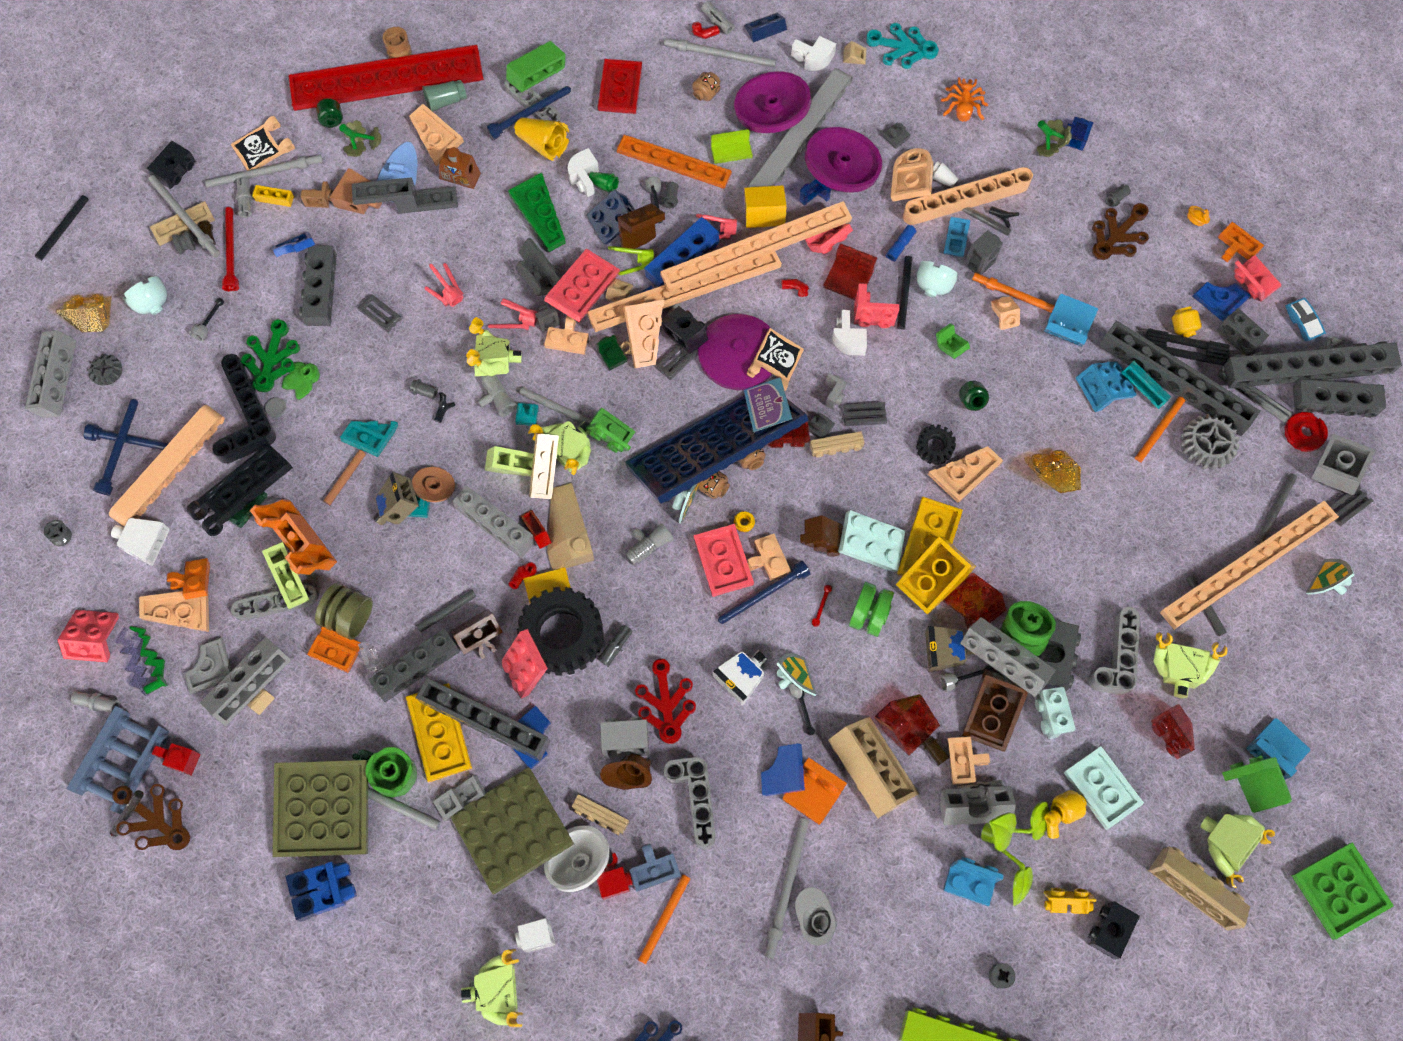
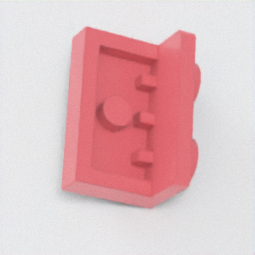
[805,224,853,254]

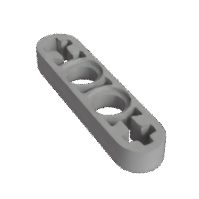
[505,79,561,122]
[231,585,318,621]

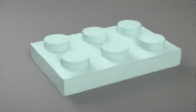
[838,510,905,572]
[1063,746,1144,830]

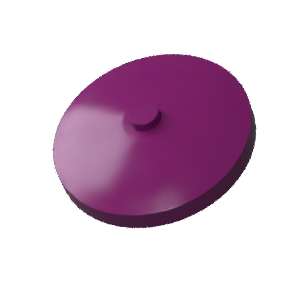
[734,71,811,133]
[805,127,882,193]
[698,314,773,390]

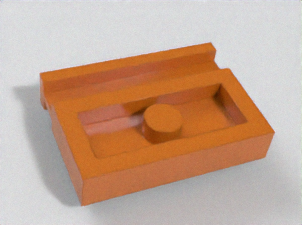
[307,627,363,673]

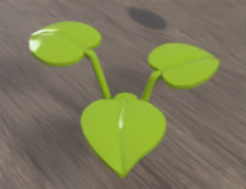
[981,801,1049,906]

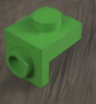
[936,323,970,359]

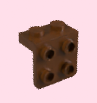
[618,203,665,253]

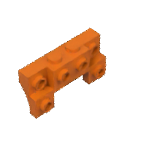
[250,499,337,575]

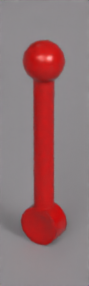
[812,585,832,627]

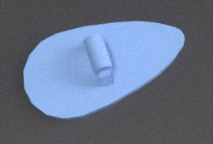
[377,142,417,185]

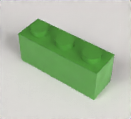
[506,41,566,93]

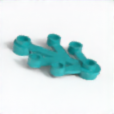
[866,23,939,69]

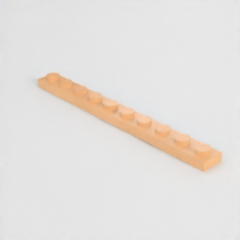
[660,201,852,292]
[587,251,782,332]
[1160,501,1339,630]

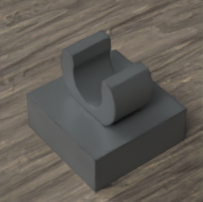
[883,123,910,149]
[535,304,561,333]
[806,412,835,439]

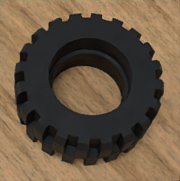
[517,587,604,676]

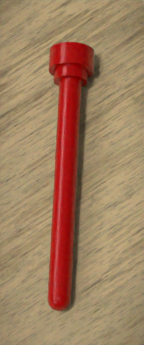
[222,206,239,292]

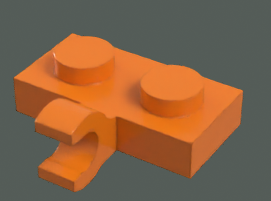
[1218,221,1264,262]
[167,558,210,600]

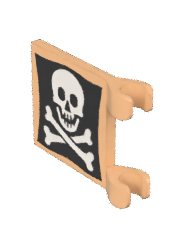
[231,116,295,171]
[747,328,804,391]

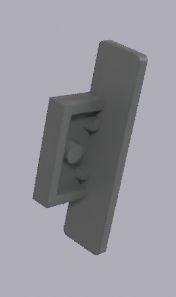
[516,238,561,296]

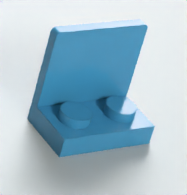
[1044,294,1098,347]
[1076,361,1136,412]
[1246,718,1310,780]
[943,857,1004,906]

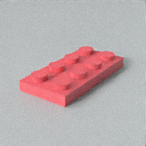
[544,249,620,322]

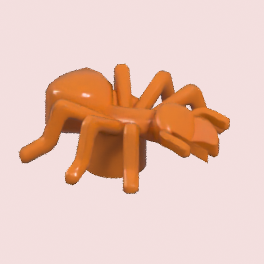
[941,77,988,122]

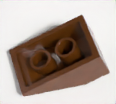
[962,669,1028,752]

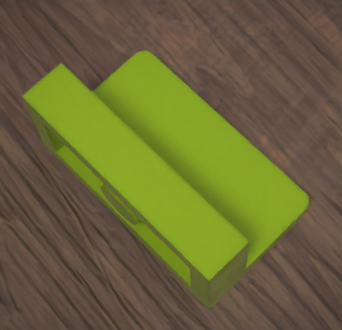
[711,129,752,164]

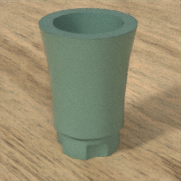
[422,80,467,112]

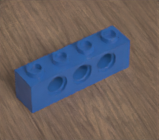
[644,217,719,287]

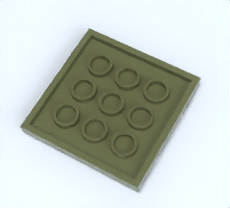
[273,760,368,857]
[451,767,574,895]

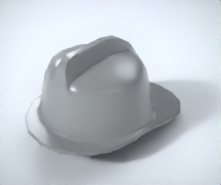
[795,887,837,946]

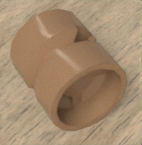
[383,27,412,59]

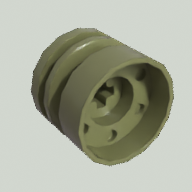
[315,583,373,640]

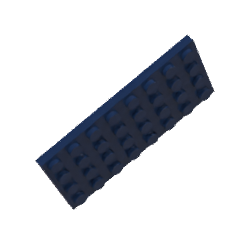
[625,395,809,504]

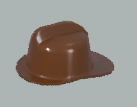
[600,753,652,790]

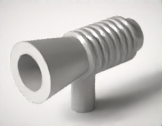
[478,375,518,417]
[626,523,674,565]

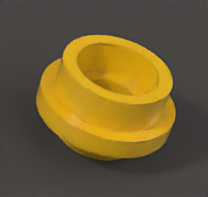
[734,511,755,532]

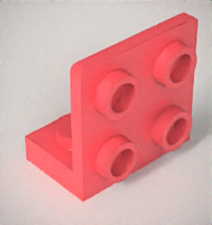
[1234,255,1281,301]
[854,284,899,328]
[57,610,119,662]

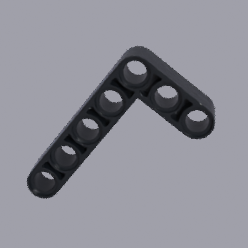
[212,354,276,464]

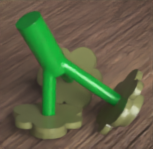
[1037,119,1072,157]
[339,120,381,157]

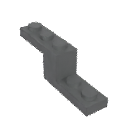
[352,177,458,214]

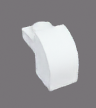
[791,36,836,71]
[568,148,599,197]
[832,310,867,356]

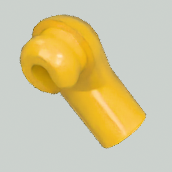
[1044,810,1061,839]

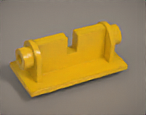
[1044,887,1096,914]

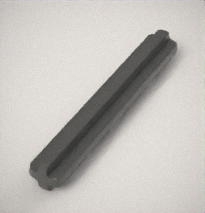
[1217,367,1292,422]

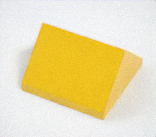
[744,185,787,228]

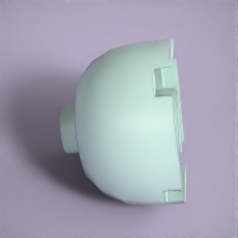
[917,261,958,298]
[123,276,167,315]

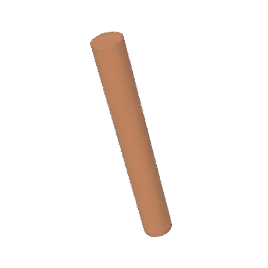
[323,450,366,506]

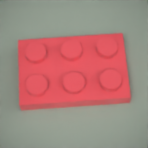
[693,524,754,597]
[502,629,548,698]

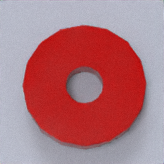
[1284,412,1328,452]

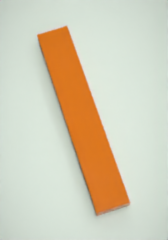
[616,134,732,189]

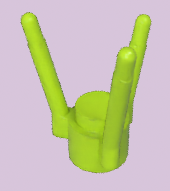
[608,246,654,276]

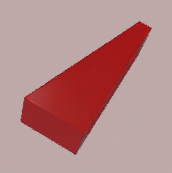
[521,510,552,549]

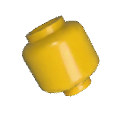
[1171,307,1202,338]
[1051,790,1087,824]

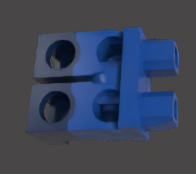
[285,862,357,922]

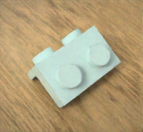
[1035,687,1076,739]

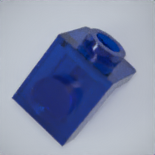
[799,179,831,206]

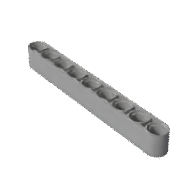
[749,68,853,187]

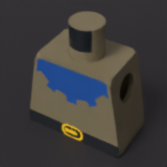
[374,472,418,525]
[925,626,974,672]

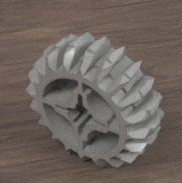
[1180,414,1240,470]

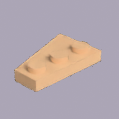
[409,104,464,166]
[623,300,664,368]
[928,446,1003,503]
[139,591,209,632]

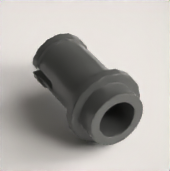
[663,182,679,209]
[1106,184,1131,207]
[410,379,438,400]

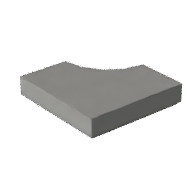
[184,638,232,695]

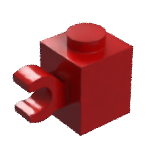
[152,743,201,776]
[597,853,633,900]

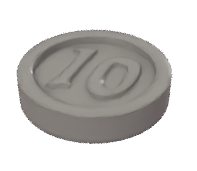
[265,398,287,418]

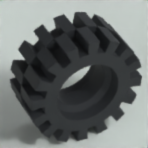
[916,424,956,465]

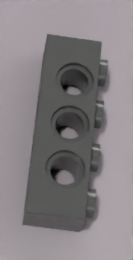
[299,245,337,326]
[1293,379,1386,418]
[368,628,460,703]

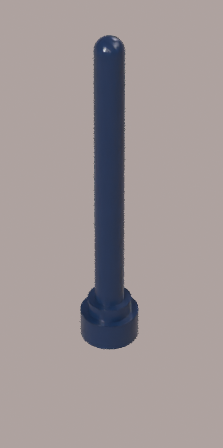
[486,86,571,140]
[93,399,138,496]
[84,423,169,450]
[718,560,811,624]

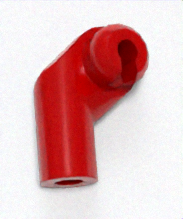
[692,22,720,39]
[508,562,537,589]

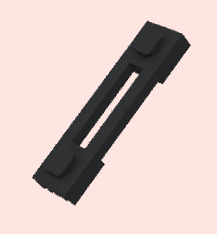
[1145,328,1230,366]

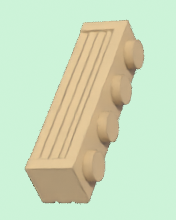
[810,431,865,458]
[572,794,629,836]

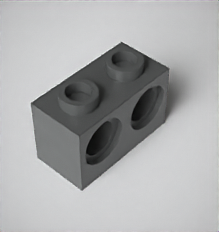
[965,230,1003,275]
[1217,308,1269,356]

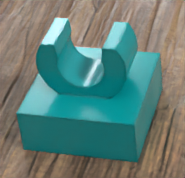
[515,403,539,426]
[408,495,430,518]

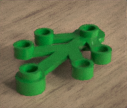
[241,320,300,392]

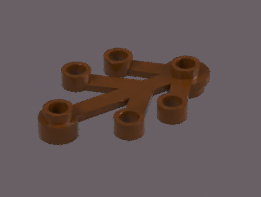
[1092,203,1149,260]
[112,784,190,850]

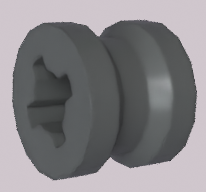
[172,230,196,254]
[43,520,72,547]
[989,963,1016,989]

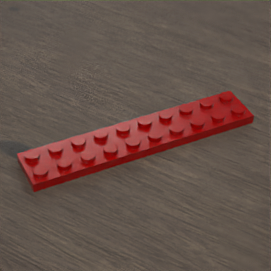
[289,45,484,111]

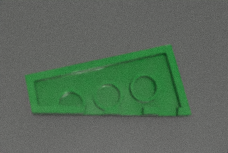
[508,173,566,252]

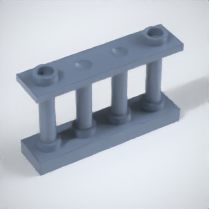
[66,706,169,815]

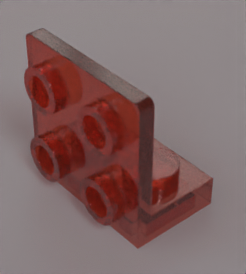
[823,243,877,300]
[943,573,1007,629]

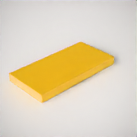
[897,496,963,576]
[406,683,473,783]

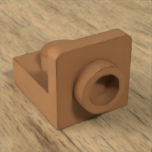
[300,181,333,208]

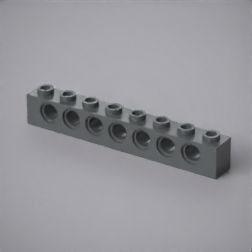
[1099,320,1261,436]
[1224,341,1402,388]

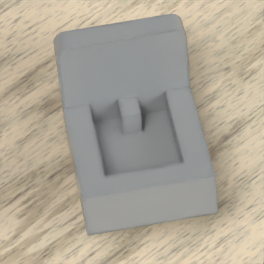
[825,373,847,410]

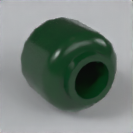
[316,98,343,128]
[959,380,989,411]

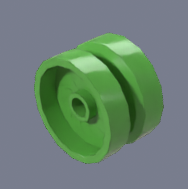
[849,581,894,637]
[1000,601,1056,656]

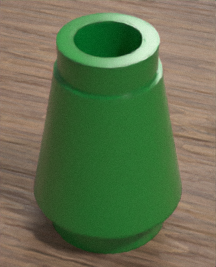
[589,172,619,193]

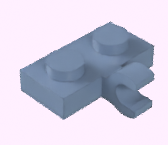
[629,844,681,892]

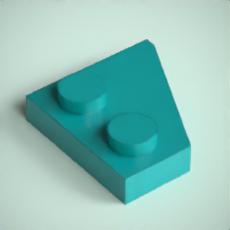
[340,421,398,457]

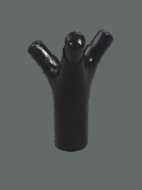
[989,206,1019,228]
[434,392,455,423]

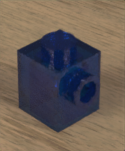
[1065,116,1093,151]

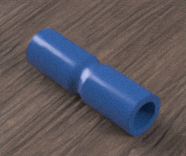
[885,225,917,262]

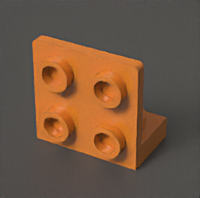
[782,757,847,825]

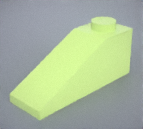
[485,446,534,476]
[262,542,310,609]

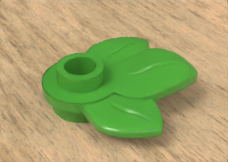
[282,362,320,400]

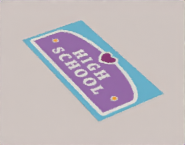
[744,377,792,432]

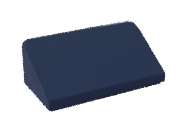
[744,13,787,42]

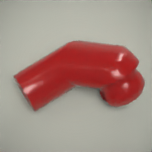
[781,279,809,297]

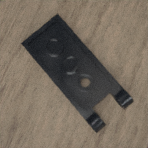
[187,443,293,536]

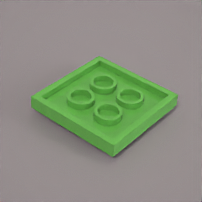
[1291,842,1394,940]

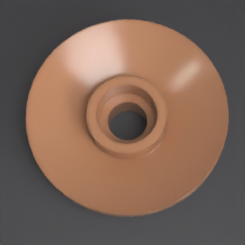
[412,467,455,502]

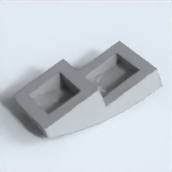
[433,776,486,821]

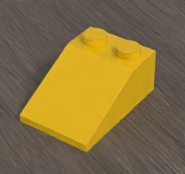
[895,536,976,614]

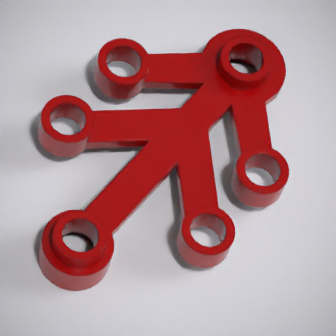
[635,659,696,744]

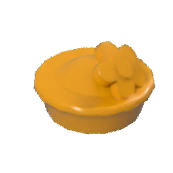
[1187,206,1210,226]

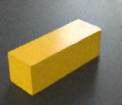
[252,185,294,207]

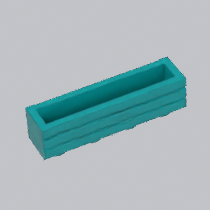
[1121,361,1171,409]

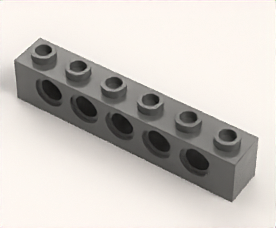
[416,678,551,762]

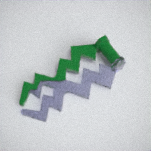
[115,626,168,697]

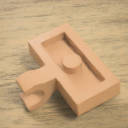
[544,315,589,355]
[748,534,791,581]
[947,737,990,785]

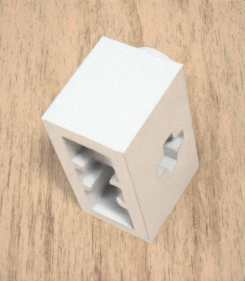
[515,918,555,953]

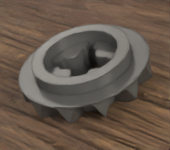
[87,354,122,386]

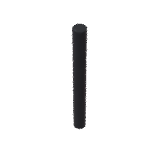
[35,195,89,261]
[897,256,912,330]

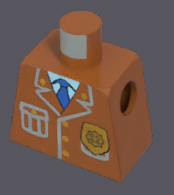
[439,147,481,189]

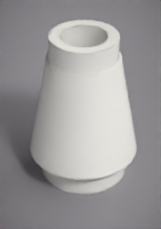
[932,161,959,188]

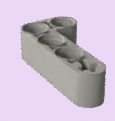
[1088,607,1140,695]
[664,757,715,850]

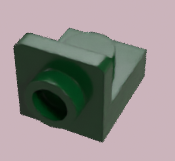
[597,335,627,371]

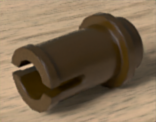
[198,221,216,245]
[922,736,950,766]

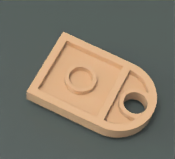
[891,148,934,201]

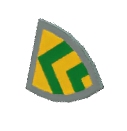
[672,482,700,524]
[1306,558,1355,595]
[777,653,817,696]

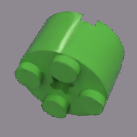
[366,747,417,797]

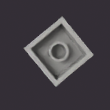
[1311,434,1376,496]
[600,717,649,758]

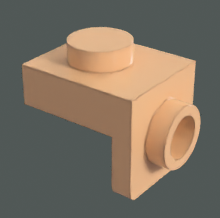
[991,297,1020,330]

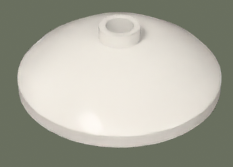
[544,825,609,892]

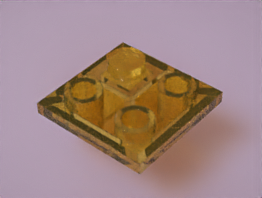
[56,294,112,333]
[1024,450,1081,493]

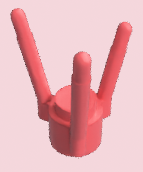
[694,214,737,244]
[425,263,464,307]
[488,298,538,330]

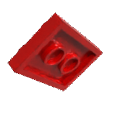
[598,59,642,114]

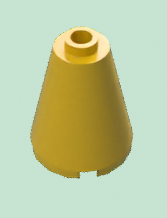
[514,117,569,161]

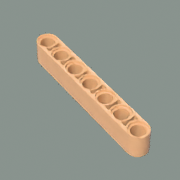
[903,167,1033,225]
[109,405,225,527]

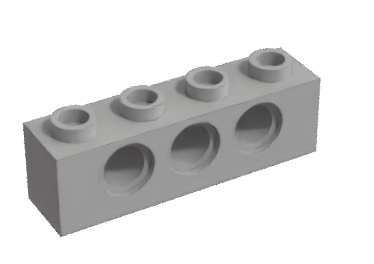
[25,330,76,418]
[452,485,535,559]
[960,617,1056,697]
[200,637,291,726]

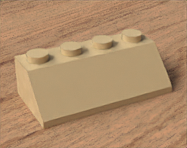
[828,717,919,818]
[1148,846,1250,931]

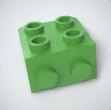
[586,407,636,453]
[1222,756,1292,813]

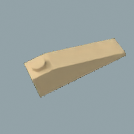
[547,483,594,571]

